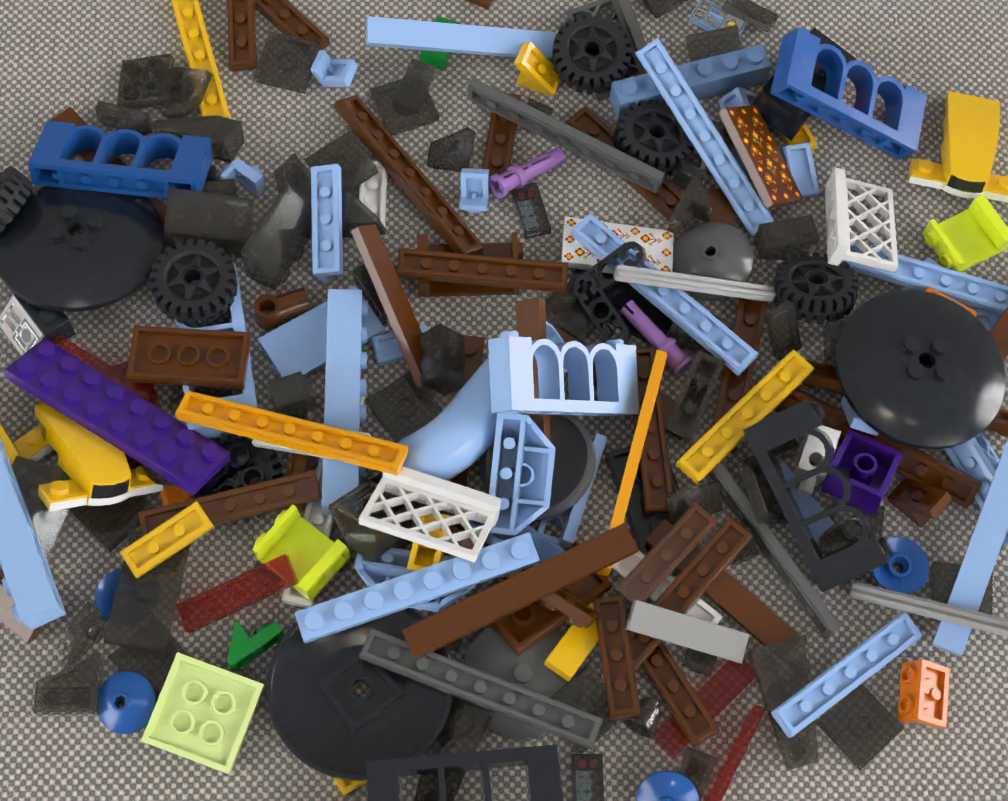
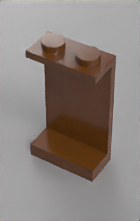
[417,232,523,297]

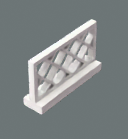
[825,167,898,272]
[359,466,501,562]

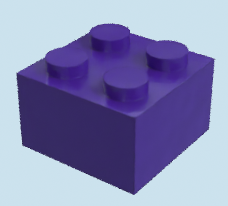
[821,429,904,515]

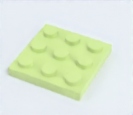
[141,652,265,774]

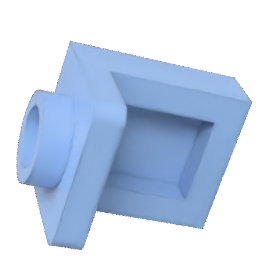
[311,50,358,88]
[220,158,265,197]
[459,168,489,213]

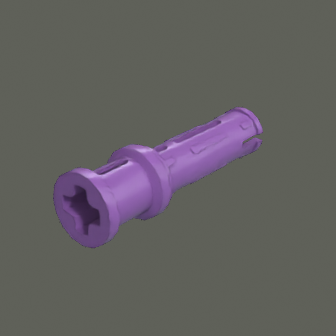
[489,148,565,198]
[619,300,694,376]

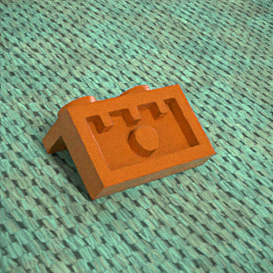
[897,659,950,729]

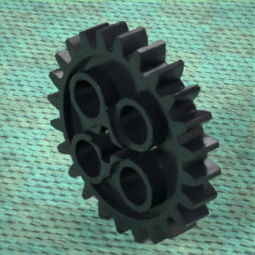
[192,433,284,525]

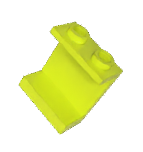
[922,194,1008,272]
[252,504,351,602]

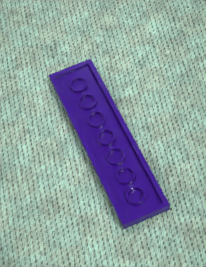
[4,339,231,496]

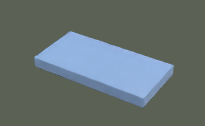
[258,285,385,387]

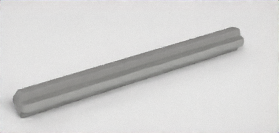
[614,264,776,302]
[850,581,1008,637]

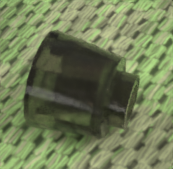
[623,697,662,738]

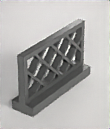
[566,0,647,101]

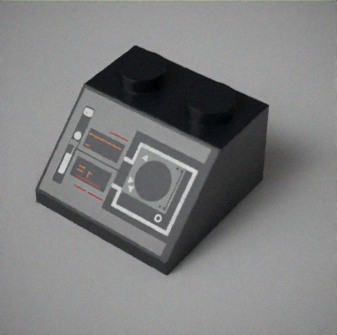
[0,294,76,356]

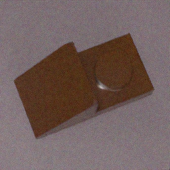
[887,478,952,528]

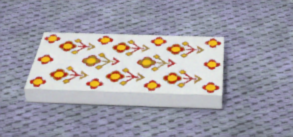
[561,217,674,274]

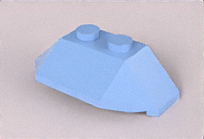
[489,413,556,536]
[354,542,475,612]

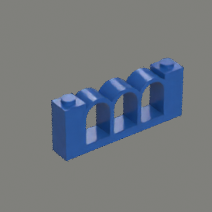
[771,27,927,160]
[28,121,213,202]

